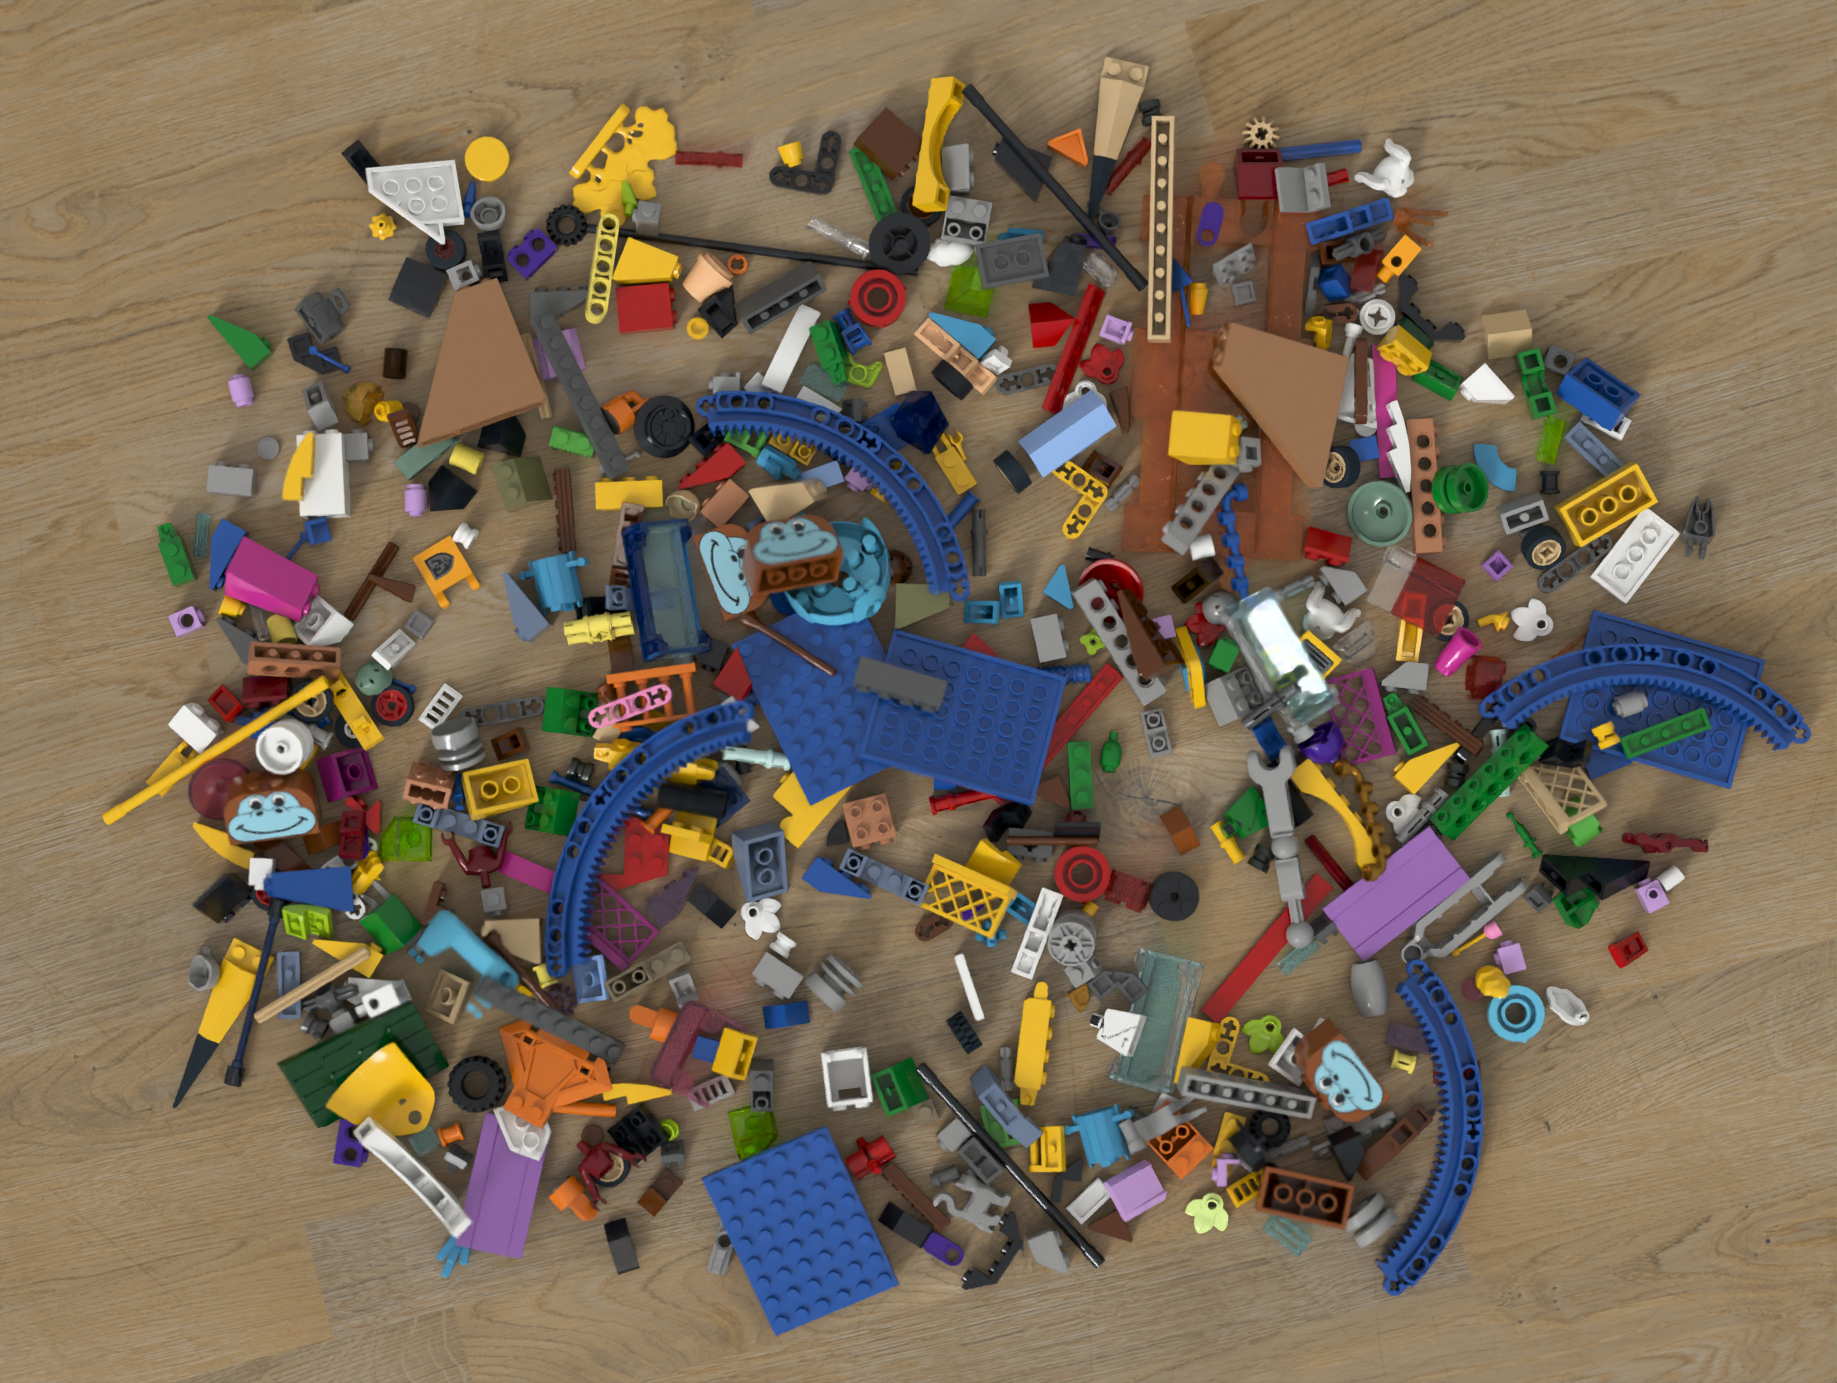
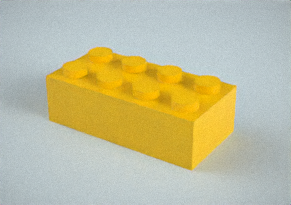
[1554,462,1658,547]

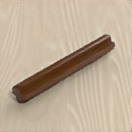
[344,542,399,621]

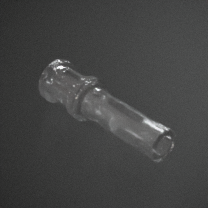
[807,215,870,261]

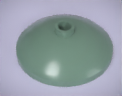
[1347,480,1413,547]

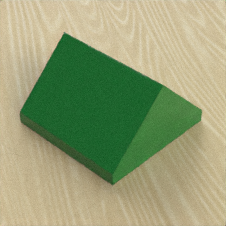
[359,893,423,955]

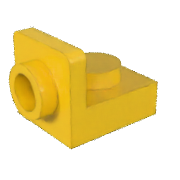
[1305,316,1333,351]

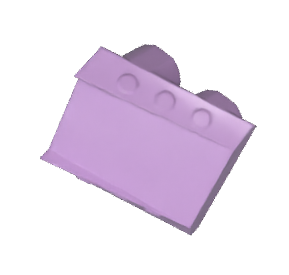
[533,328,586,381]
[1104,1160,1167,1222]

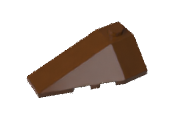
[1117,588,1185,680]

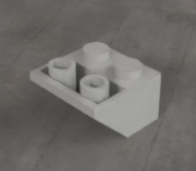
[942,144,974,195]
[941,195,992,245]
[1204,666,1263,726]
[1026,1227,1071,1275]

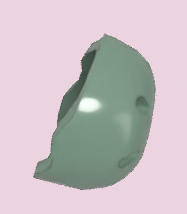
[355,661,392,695]

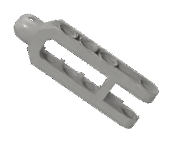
[1399,851,1529,965]

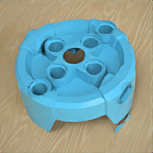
[784,512,891,625]
[408,910,519,1019]

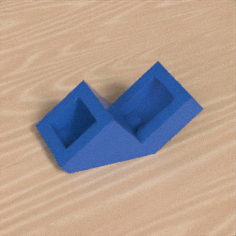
[1251,710,1287,761]

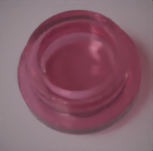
[1461,979,1483,1001]

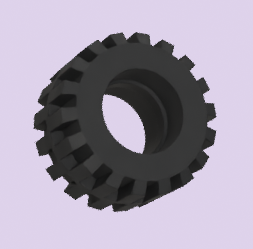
[447,1055,506,1113]

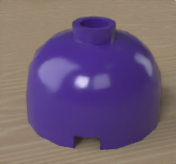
[1298,721,1344,764]

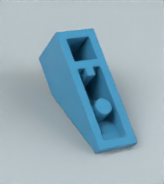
[928,312,996,361]

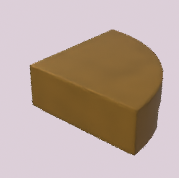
[1067,983,1089,1014]

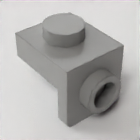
[1063,953,1104,988]
[668,969,700,1009]

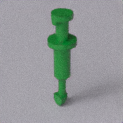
[1506,812,1543,859]

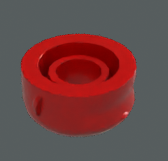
[848,270,908,328]
[1054,845,1110,905]

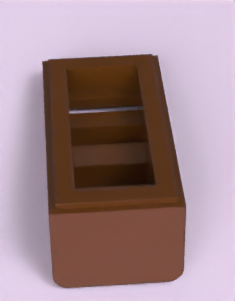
[1109,386,1130,435]
[387,408,419,448]
[368,574,416,603]

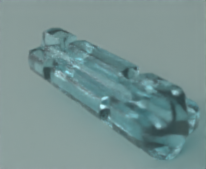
[193,513,210,557]

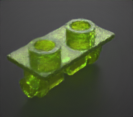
[1535,416,1567,464]

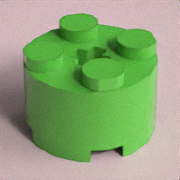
[1561,795,1604,847]

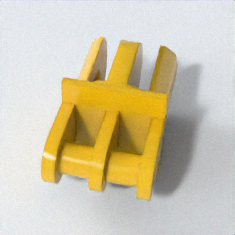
[351,850,384,895]

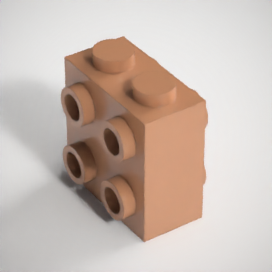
[403,761,457,809]
[842,793,897,851]

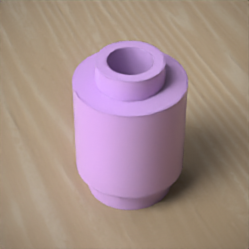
[228,373,255,408]
[404,484,427,517]

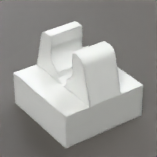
[980,345,1012,375]

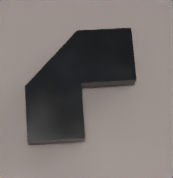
[287,332,342,375]

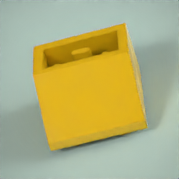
[1376,325,1432,376]
[711,1027,758,1081]

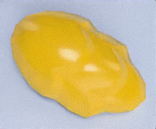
[1475,965,1511,998]

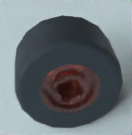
[425,229,467,271]

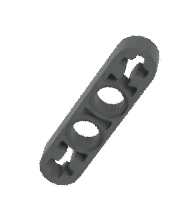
[1537,534,1613,593]
[459,696,545,727]

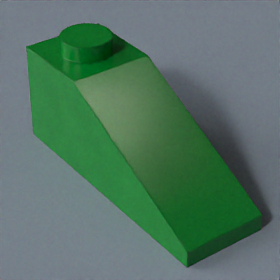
[207,315,273,371]

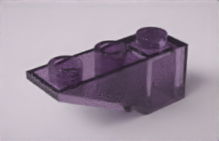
[644,866,701,928]

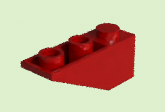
[678,443,747,490]

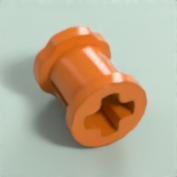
[437,1121,465,1148]

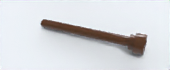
[740,611,837,676]
[482,929,560,1011]

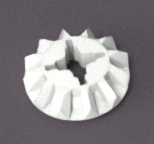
[1360,299,1395,335]

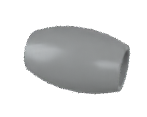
[1350,959,1388,1017]

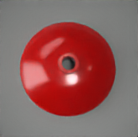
[1079,558,1144,623]

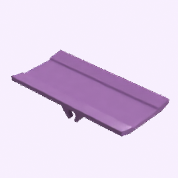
[1322,826,1470,961]
[455,1113,552,1259]

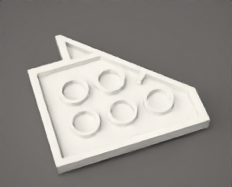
[366,160,465,244]

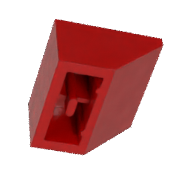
[1300,526,1352,568]

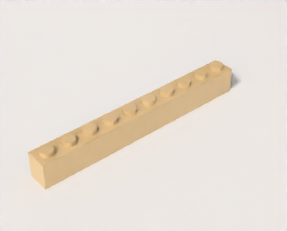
[1148,116,1176,343]

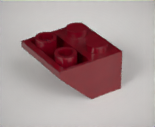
[1233,149,1283,200]
[242,676,293,709]

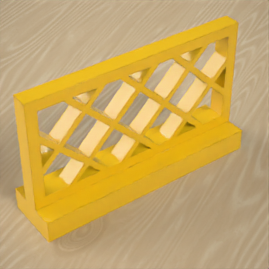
[916,854,1018,939]

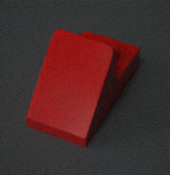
[344,796,382,834]
[1608,931,1649,969]

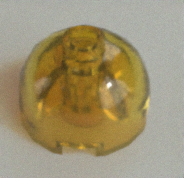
[342,381,384,427]

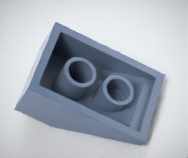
[503,572,552,643]
[731,822,788,903]

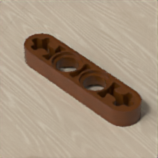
[1354,337,1367,424]

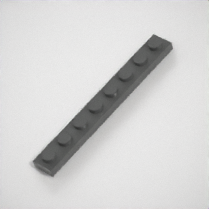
[529,309,630,479]
[472,974,626,1064]

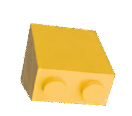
[612,237,683,286]
[1168,411,1242,465]

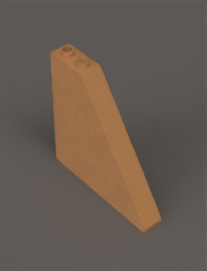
[417,278,546,449]
[1213,322,1350,489]

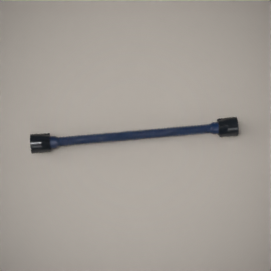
[224,897,288,1087]

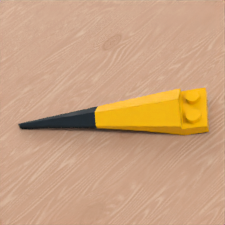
[173,937,276,1108]

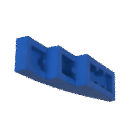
[1305,197,1394,245]

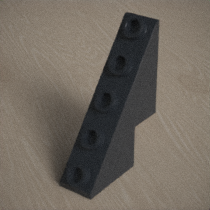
[1539,854,1650,900]

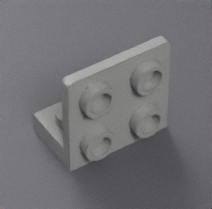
[1275,163,1331,213]

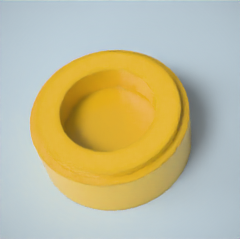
[687,317,709,340]

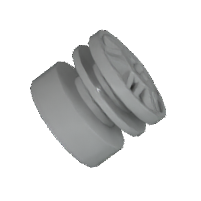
[430,717,486,771]
[1048,909,1098,966]
[804,954,864,1013]

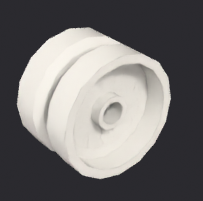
[256,718,314,775]

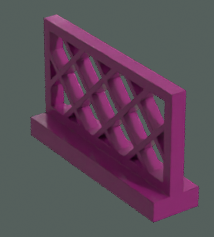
[1321,667,1397,765]
[559,875,660,972]

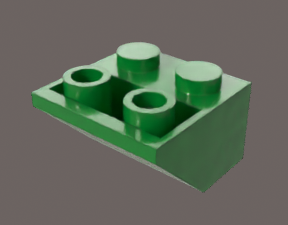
[542,687,598,738]
[524,785,581,836]
[870,1057,929,1117]

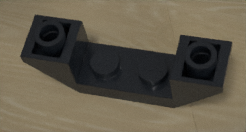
[1398,273,1466,342]
[961,1211,1022,1290]

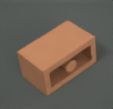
[700,479,750,527]

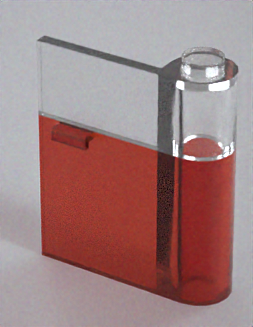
[1366,544,1466,638]

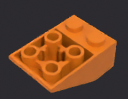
[1146,1099,1214,1180]

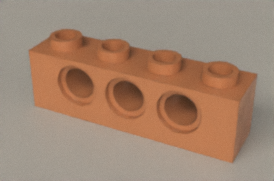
[247,641,341,681]

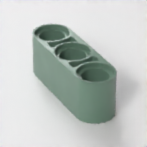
[395,436,459,481]

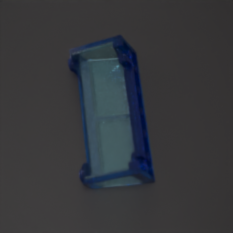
[621,518,711,663]

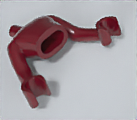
[441,821,513,888]
[576,1140,647,1211]

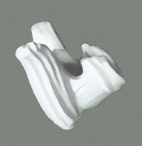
[1354,139,1414,197]
[1303,581,1361,641]

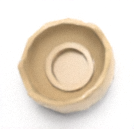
[664,489,700,522]

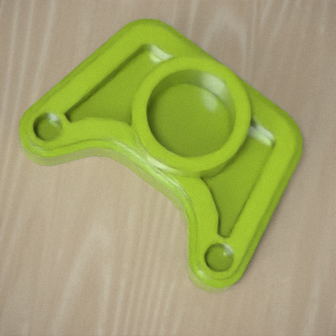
[846,352,883,388]

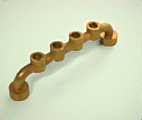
[1333,759,1390,882]

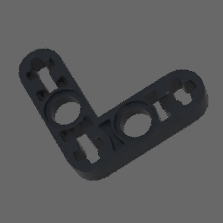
[769,131,841,196]

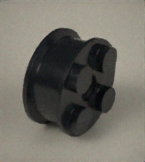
[1148,872,1199,921]

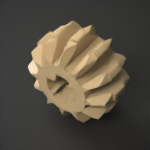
[1242,116,1280,149]

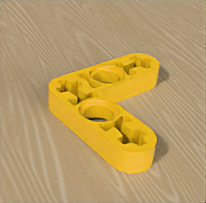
[1052,461,1108,539]
[1174,626,1206,709]
[1206,1016,1269,1082]

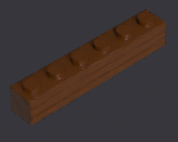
[553,468,576,554]
[1409,695,1485,757]
[882,1161,951,1232]

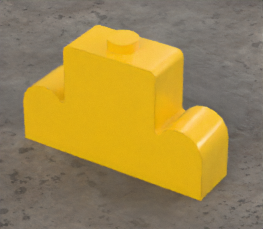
[773,771,853,848]

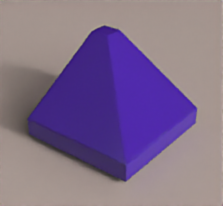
[961,903,984,920]

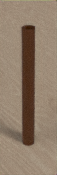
[1007,836,1097,845]

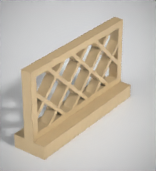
[1518,764,1607,835]

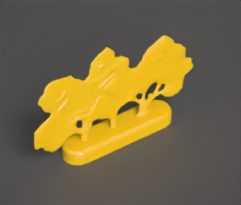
[569,103,678,226]

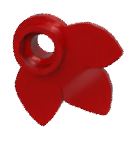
[1080,343,1124,385]
[1184,602,1229,647]

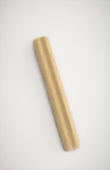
[520,333,553,419]

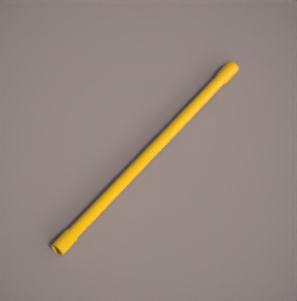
[102,675,330,825]

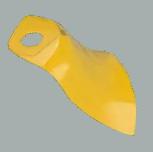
[326,1043,435,1136]

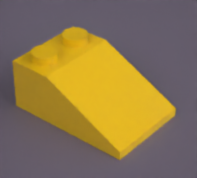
[461,758,539,821]

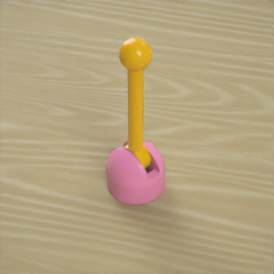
[1451,920,1503,957]

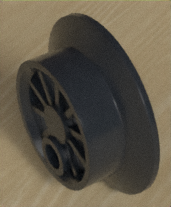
[869,213,931,274]
[634,396,695,458]
[1227,1119,1278,1173]

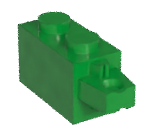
[809,320,851,385]
[157,522,198,587]
[1383,692,1429,756]

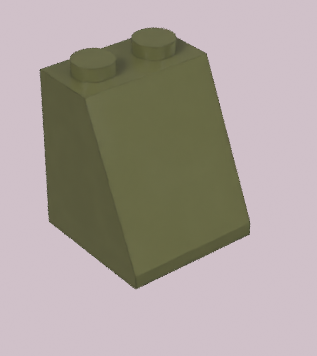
[492,457,552,512]
[895,583,954,630]

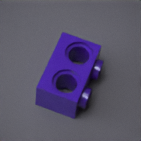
[507,228,559,281]
[333,1118,369,1168]

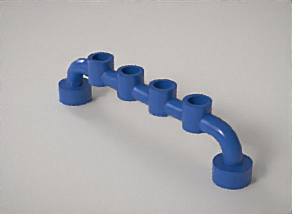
[1217,483,1270,612]

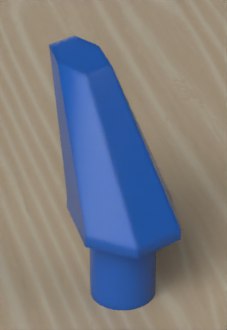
[462,182,476,218]
[452,773,466,811]

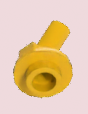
[1477,612,1510,633]

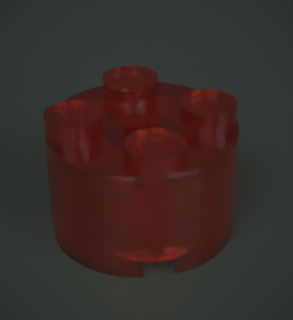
[1465,655,1506,701]
[1103,869,1154,913]

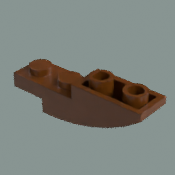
[1356,1103,1434,1181]

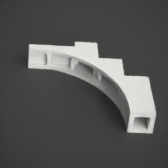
[353,1116,472,1238]

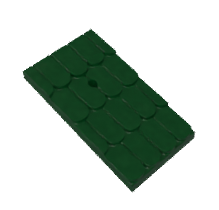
[276,1000,449,1128]

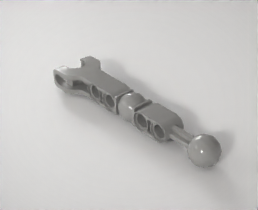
[1247,745,1314,948]

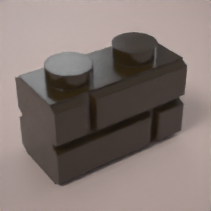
[1171,557,1224,604]

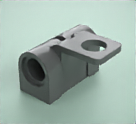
[295,288,351,345]

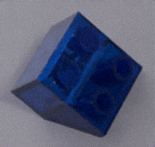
[890,391,949,454]

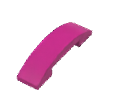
[498,850,555,894]

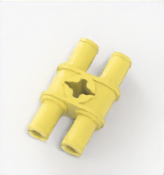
[563,611,635,645]

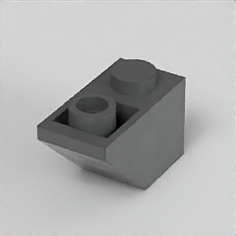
[750,1059,774,1112]

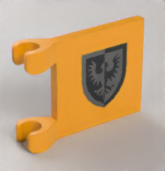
[412,535,481,609]

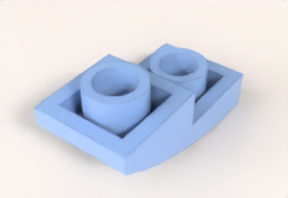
[797,460,844,488]

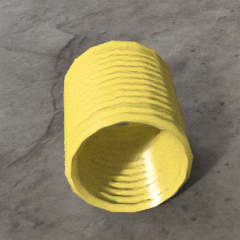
[449,442,485,475]
[266,614,297,644]

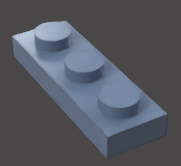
[1562,421,1624,477]
[277,951,302,1019]

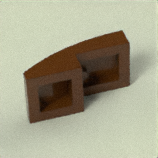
[608,636,635,674]

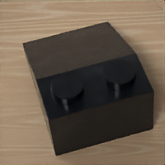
[192,873,252,924]

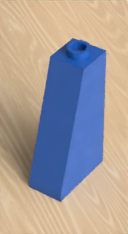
[263,867,354,912]

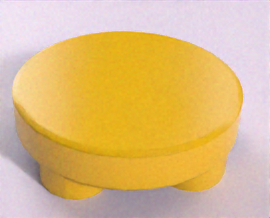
[465,136,510,183]

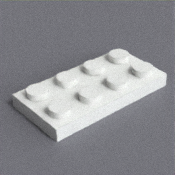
[1590,508,1680,604]

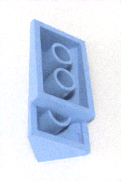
[1018,390,1117,478]

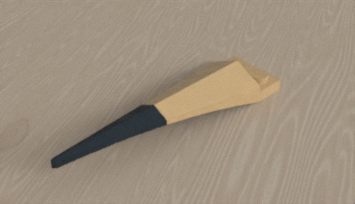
[1087,57,1149,233]

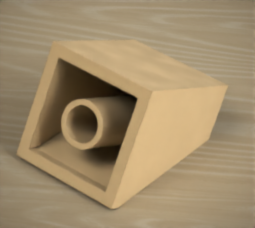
[749,478,829,522]
[481,918,545,964]

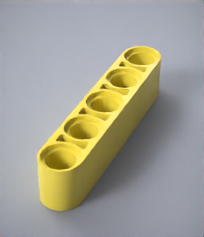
[585,213,620,324]

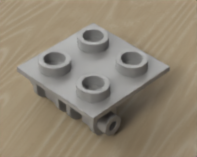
[1210,243,1257,287]

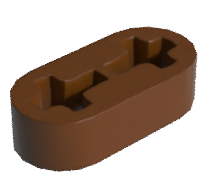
[1316,301,1359,325]
[915,910,954,941]

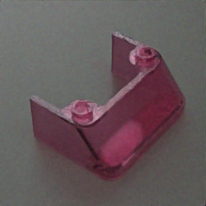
[650,1000,747,1108]

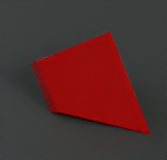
[1028,302,1076,349]
[710,647,753,701]

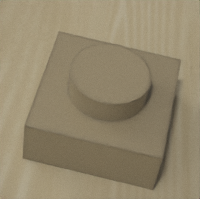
[911,1098,940,1127]

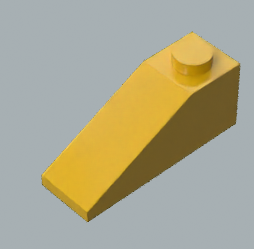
[1392,742,1460,795]
[312,939,386,978]
[1174,1017,1221,1084]

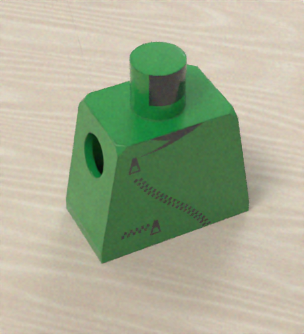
[1220,786,1269,839]

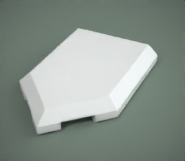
[493,1105,552,1161]

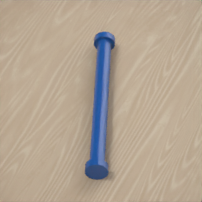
[549,770,654,821]

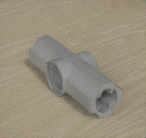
[706,1221,733,1276]

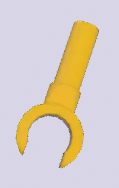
[946,429,967,461]

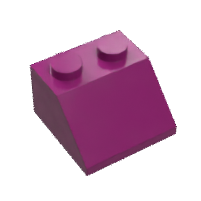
[315,747,378,803]

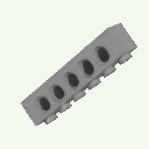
[1161,464,1240,555]
[1071,577,1167,706]
[1177,1066,1316,1119]

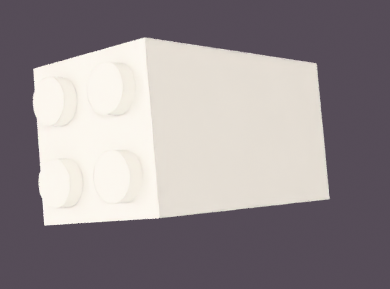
[296,430,351,519]

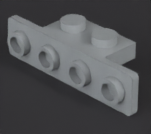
[1312,1111,1397,1160]

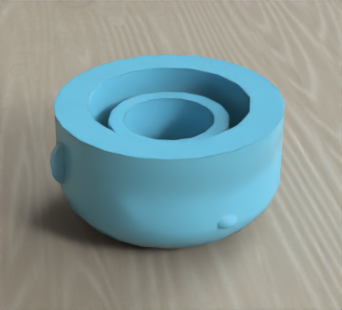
[1486,985,1545,1043]

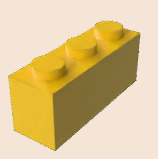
[595,476,664,511]

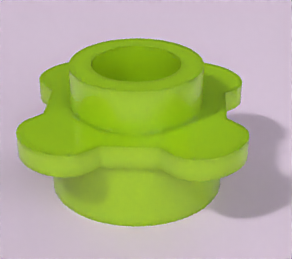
[1080,629,1105,655]

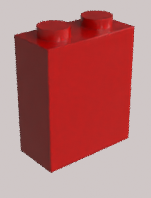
[615,283,678,335]

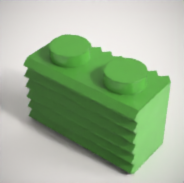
[549,425,595,460]

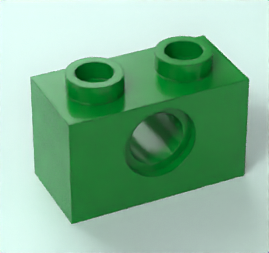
[1205,637,1240,674]

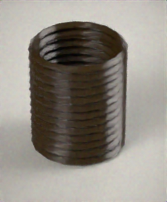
[382,348,408,379]

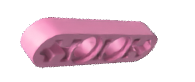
[588,684,673,728]

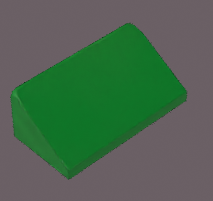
[1412,360,1464,401]

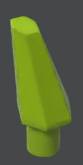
[622,181,638,217]

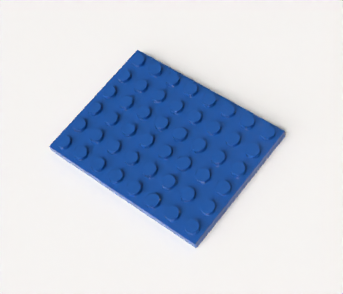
[1558,610,1765,789]
[731,613,890,806]
[858,629,1067,806]
[702,1125,899,1336]

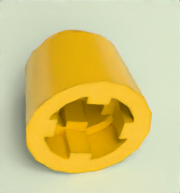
[777,141,804,168]
[374,399,403,423]
[218,595,246,618]

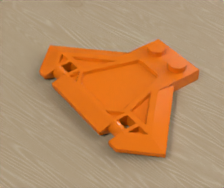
[499,1020,613,1130]

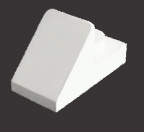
[371,629,416,670]

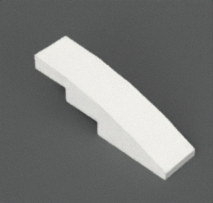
[761,304,821,395]
[1386,400,1411,493]
[1011,887,1063,980]

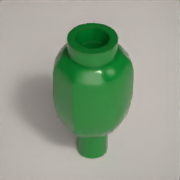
[1100,731,1122,773]

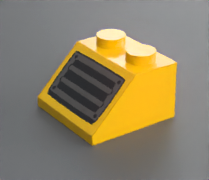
[1287,630,1342,681]

